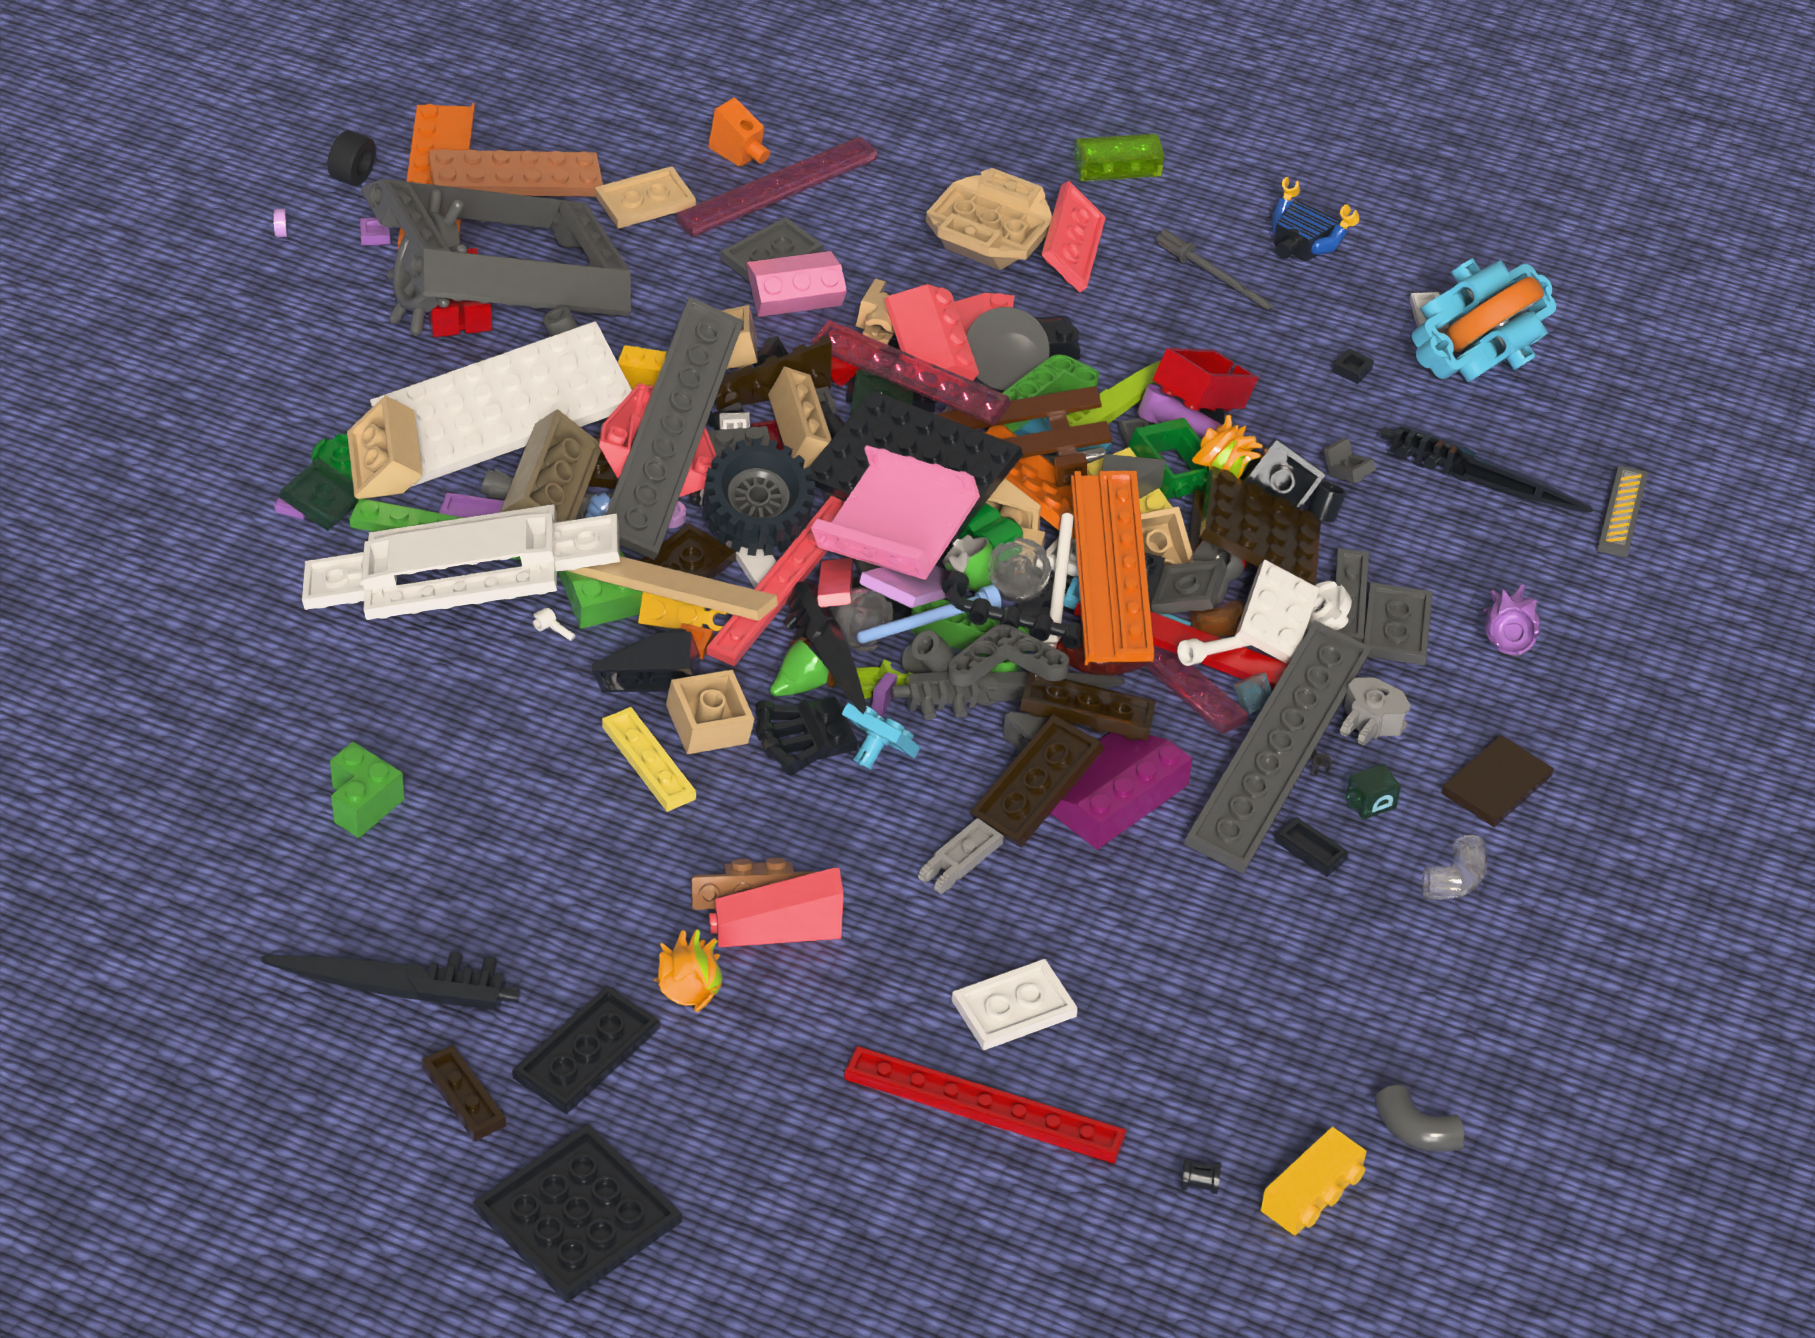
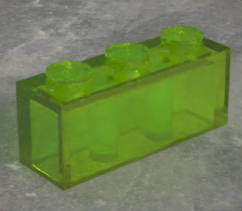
[1074,134,1164,181]

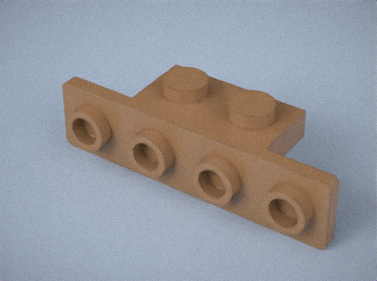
[692,858,820,910]

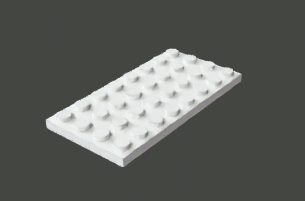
[370,321,636,487]

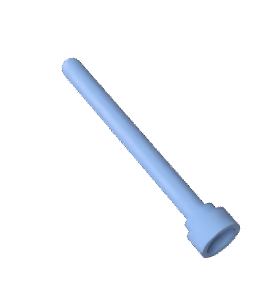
[856,584,1001,644]

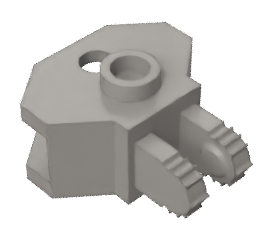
[1340,677,1411,746]

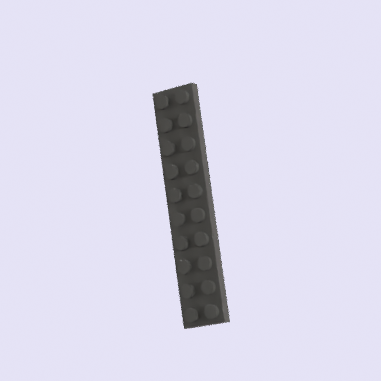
[605,296,744,560]
[1184,620,1372,874]

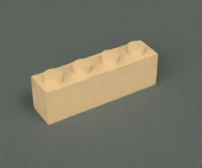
[768,367,832,469]

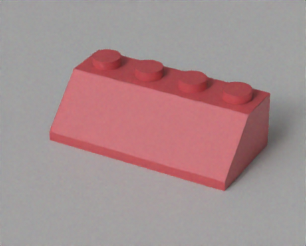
[884,284,979,396]

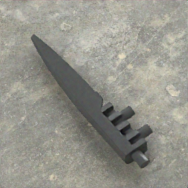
[891,672,1126,720]

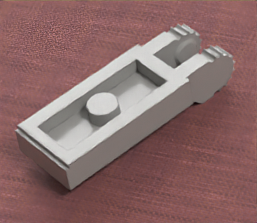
[918,818,1004,894]

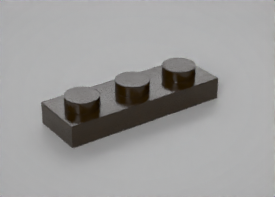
[422,1045,506,1142]

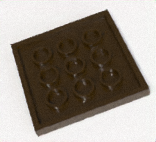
[1199,466,1321,586]

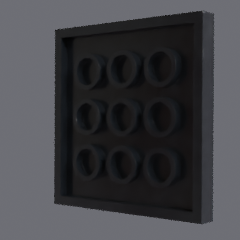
[473,1124,682,1303]

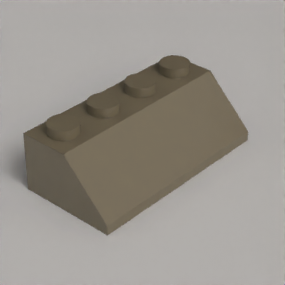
[500,409,601,522]

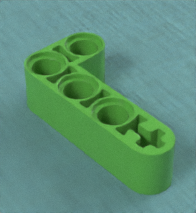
[997,355,1099,432]
[911,599,1029,673]

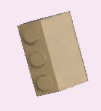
[347,395,423,499]

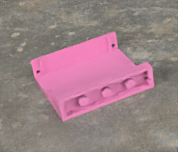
[811,446,980,580]

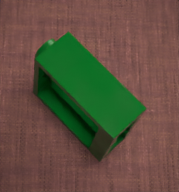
[1127,418,1209,499]

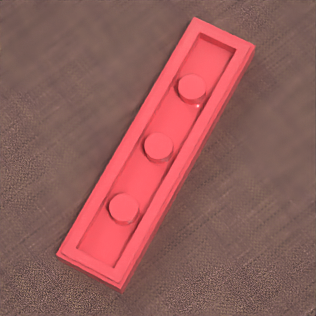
[817,558,854,607]

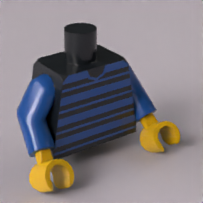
[1272,177,1359,261]

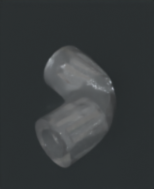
[1422,835,1487,900]

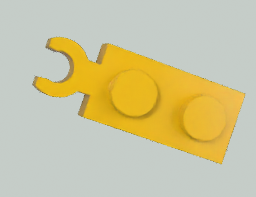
[638,592,728,632]

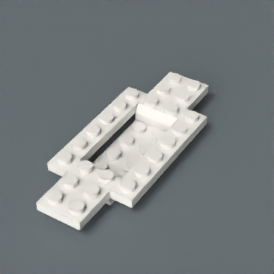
[302,504,620,620]

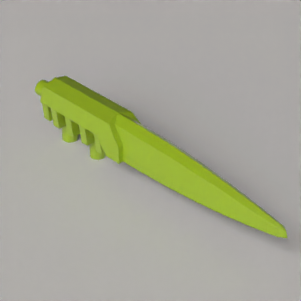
[1044,360,1161,427]

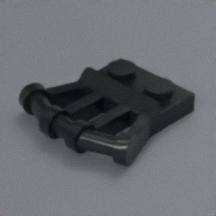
[755,696,857,776]

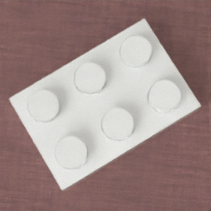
[1235,559,1319,664]
[952,959,1078,1051]

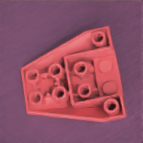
[599,383,716,497]

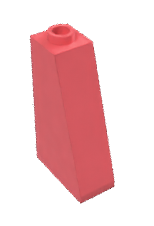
[709,868,843,947]

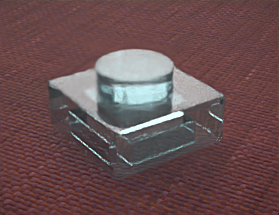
[1233,673,1272,714]

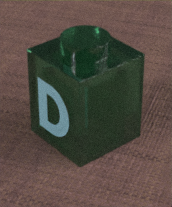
[1345,764,1401,820]

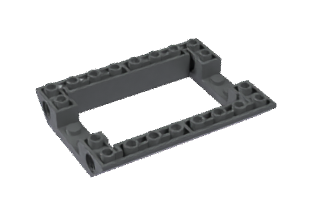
[361,179,631,316]

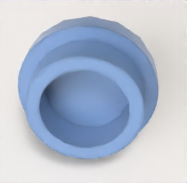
[585,492,610,518]

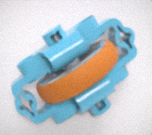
[1412,258,1556,383]

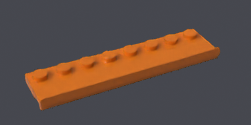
[398,103,475,249]
[1071,471,1154,665]

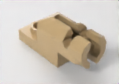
[856,278,895,347]

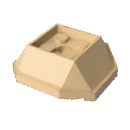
[926,168,1052,270]

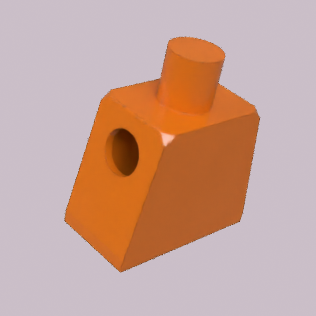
[708,97,770,166]

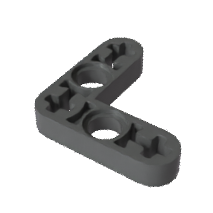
[948,624,1069,687]

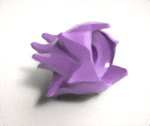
[1483,584,1541,656]

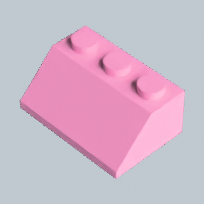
[746,251,847,317]

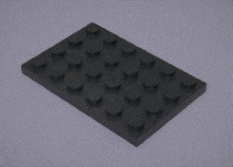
[810,390,1023,543]

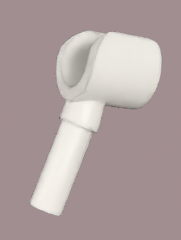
[533,608,576,641]

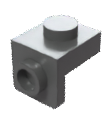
[1324,438,1376,483]

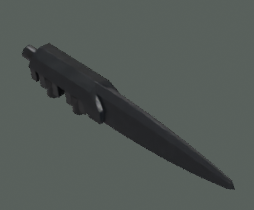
[1381,425,1594,512]
[784,581,867,714]
[261,952,520,1011]

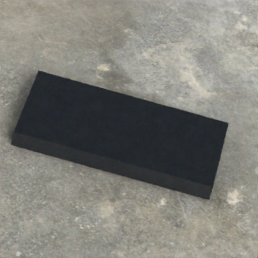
[512,986,660,1115]

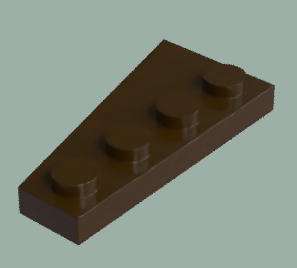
[714,335,832,410]

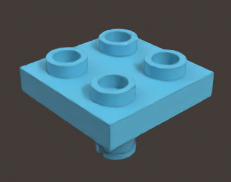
[842,703,921,770]

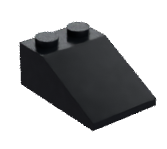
[592,628,700,692]

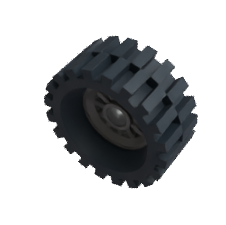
[702,438,815,556]

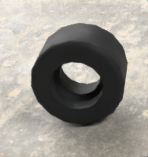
[327,130,376,186]

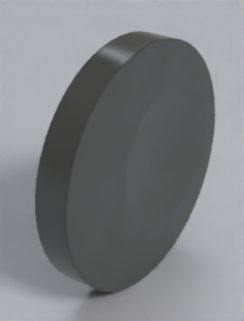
[966,307,1049,393]

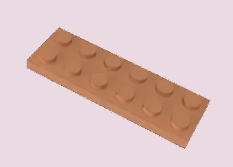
[428,149,603,197]

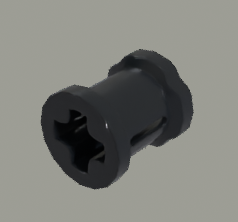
[1181,1158,1221,1195]

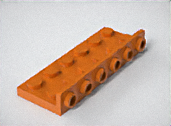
[982,425,1075,539]

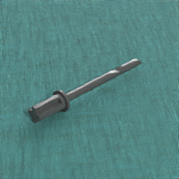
[1156,229,1274,310]

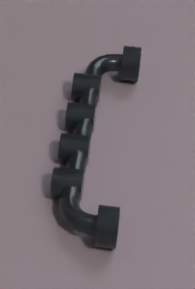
[942,571,1083,649]

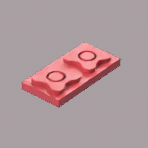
[1041,181,1106,292]

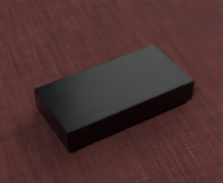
[1275,817,1349,877]

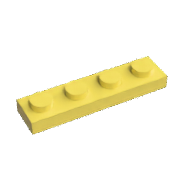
[602,707,696,812]

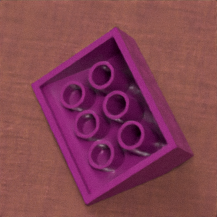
[1051,732,1192,850]

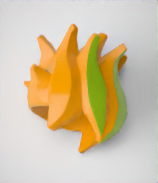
[1192,415,1263,479]
[653,930,723,1013]

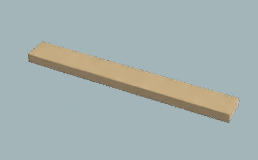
[562,556,778,621]

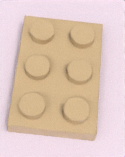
[595,166,696,229]

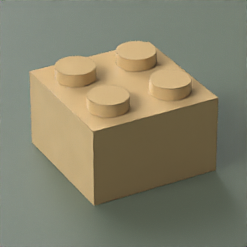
[666,669,754,755]

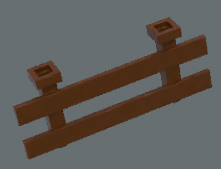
[936,386,1112,487]

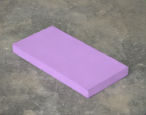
[859,566,971,608]

